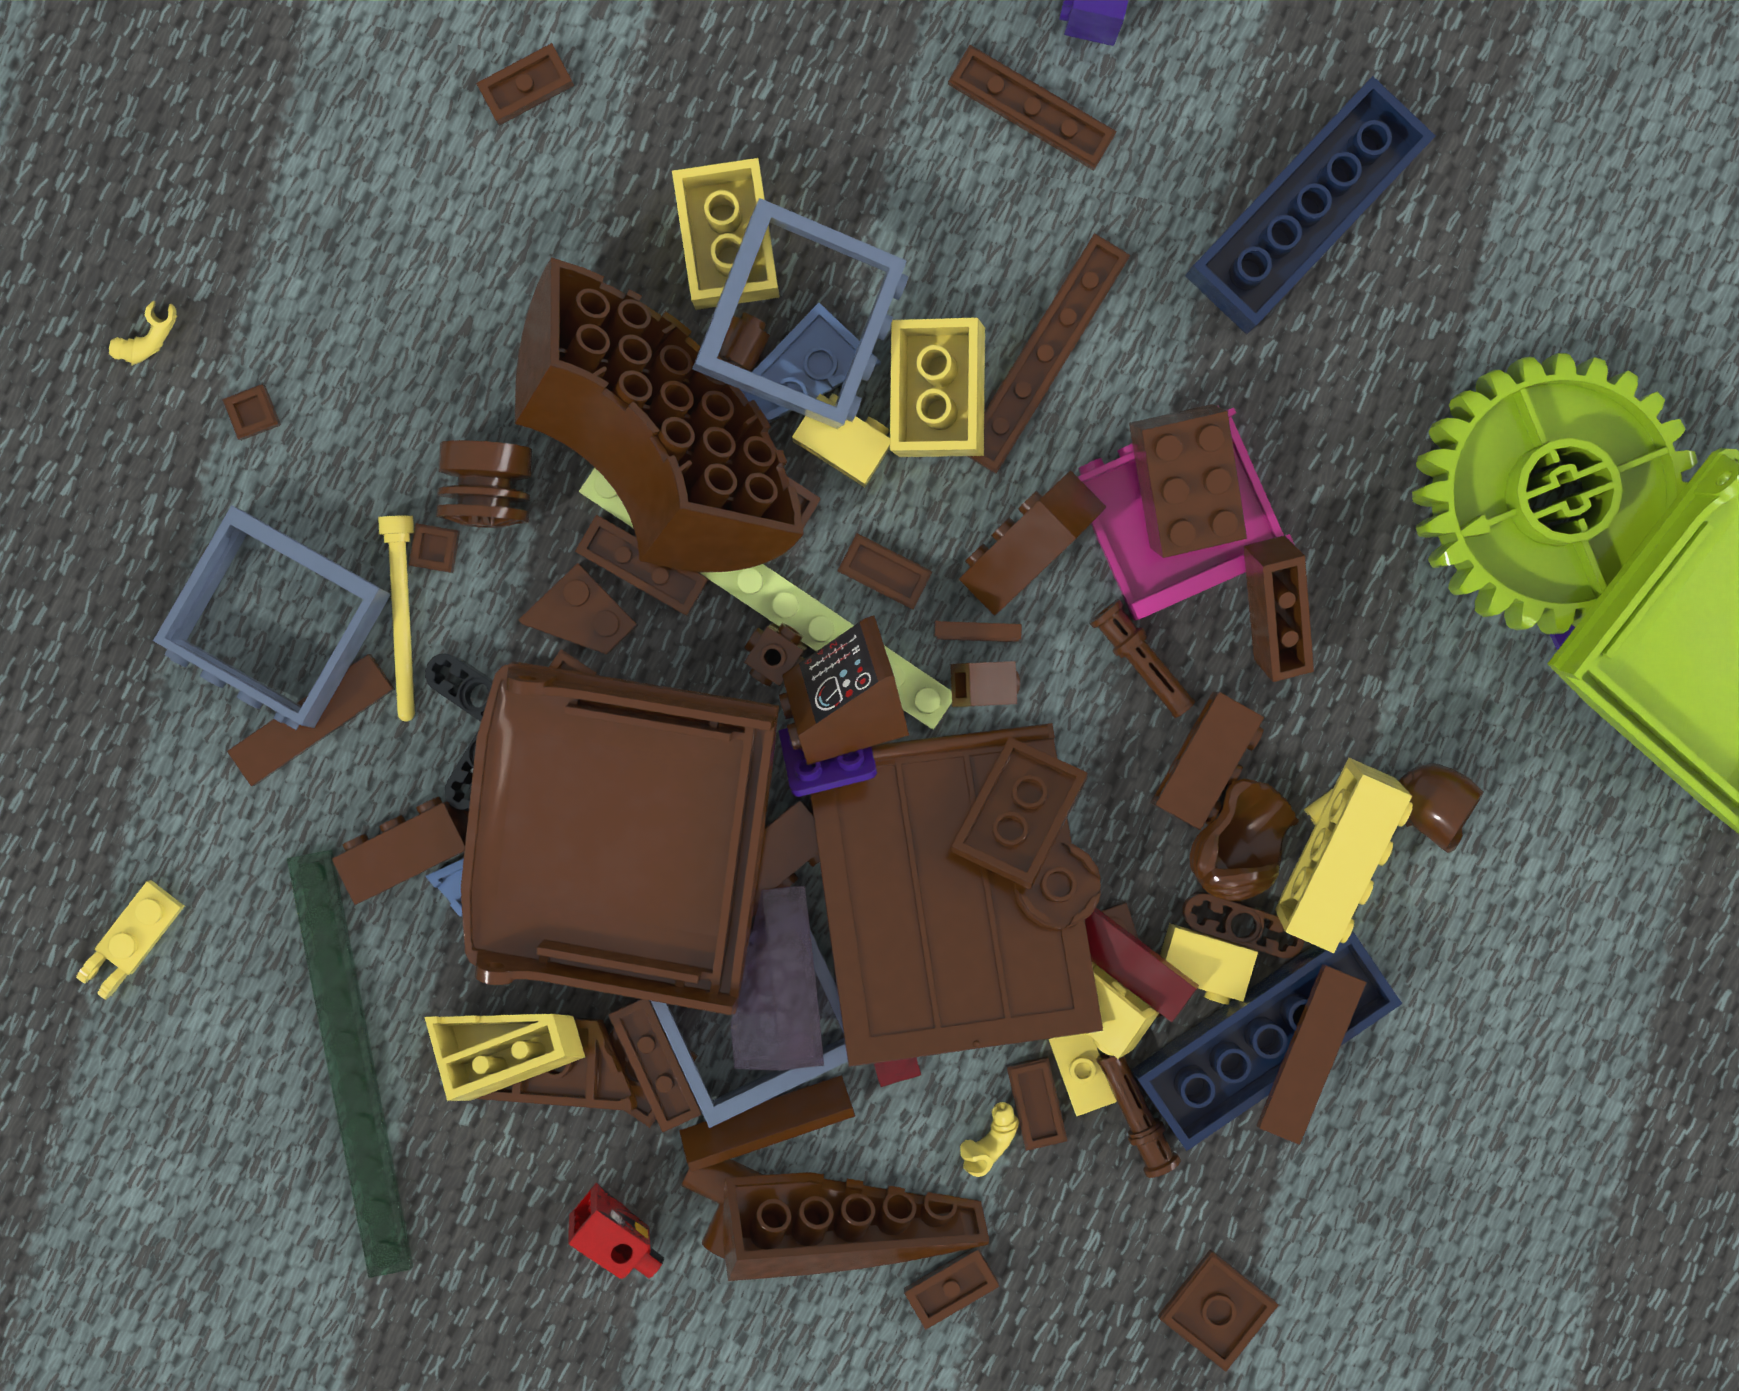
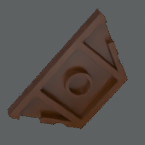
[476,1014,637,1111]

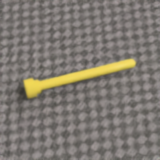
[378,516,415,722]

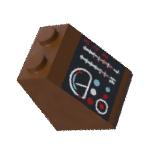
[779,615,909,765]

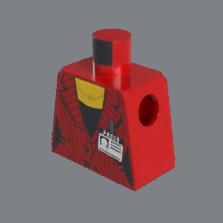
[568,1183,664,1279]

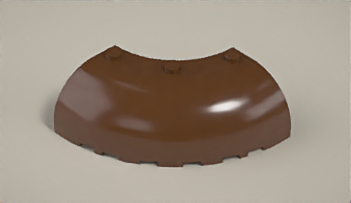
[515,257,804,572]

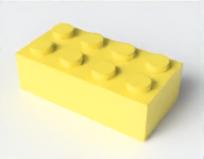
[1275,758,1413,953]

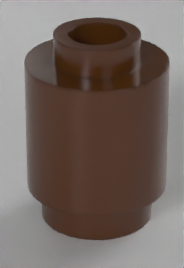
[718,312,770,372]

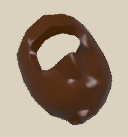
[1398,763,1484,853]

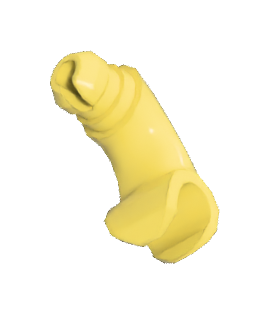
[109,301,177,366]
[960,1102,1019,1177]

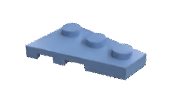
[740,303,881,423]

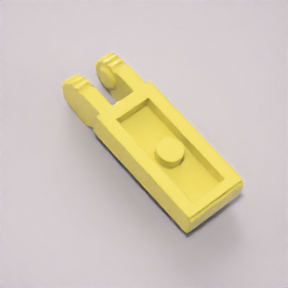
[76,880,185,1000]

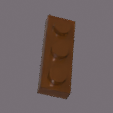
[575,515,709,616]
[608,999,702,1132]

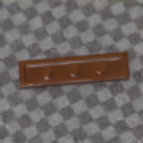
[948,45,1117,171]
[227,654,395,786]
[1257,964,1367,1145]
[679,1075,855,1172]

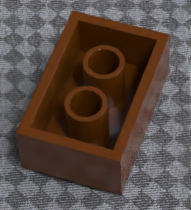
[1129,404,1247,558]

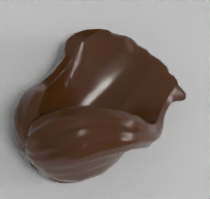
[1189,779,1299,901]

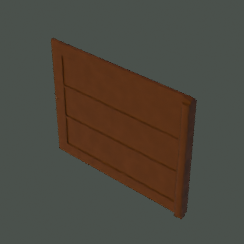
[810,723,1103,1067]

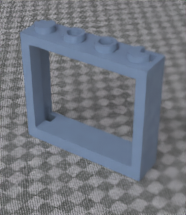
[692,198,908,429]
[153,505,391,730]
[651,906,848,1128]

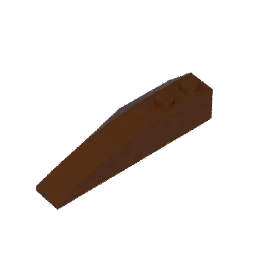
[723,1172,990,1281]

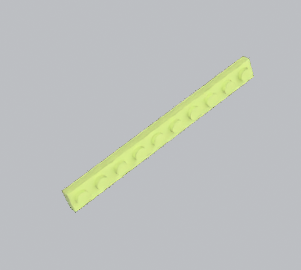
[579,468,952,730]

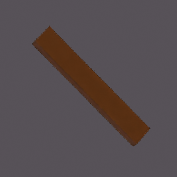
[967,233,1131,474]

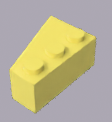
[425,1014,585,1101]

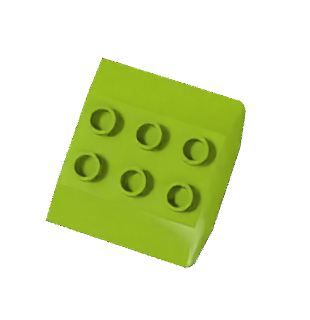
[1547,448,1739,834]

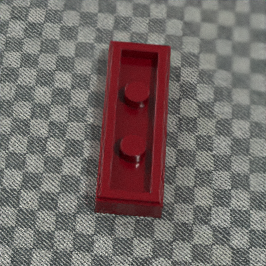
[1085,908,1199,1022]

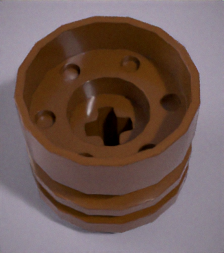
[436,440,532,528]

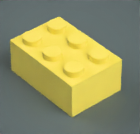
[672,158,780,310]
[890,318,985,457]

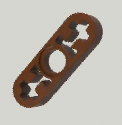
[1182,892,1304,958]

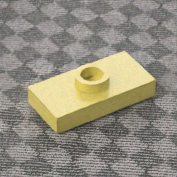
[1048,1034,1116,1116]

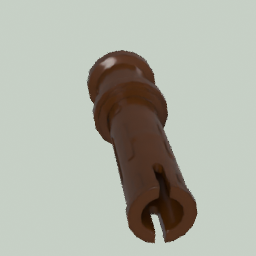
[1089,599,1196,718]
[1096,1053,1181,1178]

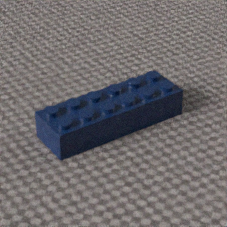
[1185,76,1436,335]
[1131,931,1402,1151]

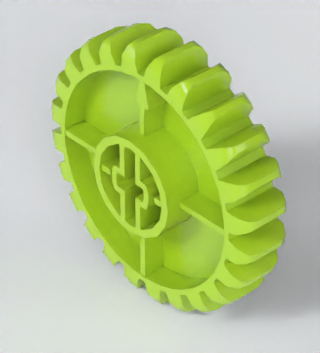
[1412,353,1698,634]

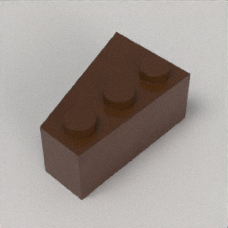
[959,470,1106,616]

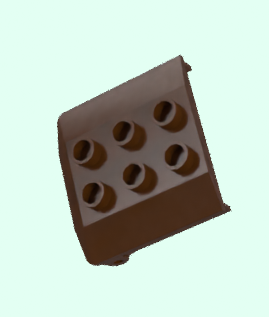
[461,661,779,1015]

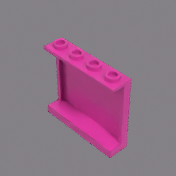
[1078,406,1295,621]

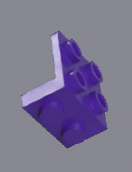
[778,728,877,797]

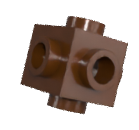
[744,623,809,687]

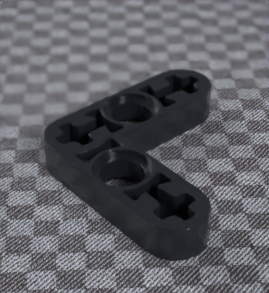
[425,653,493,811]

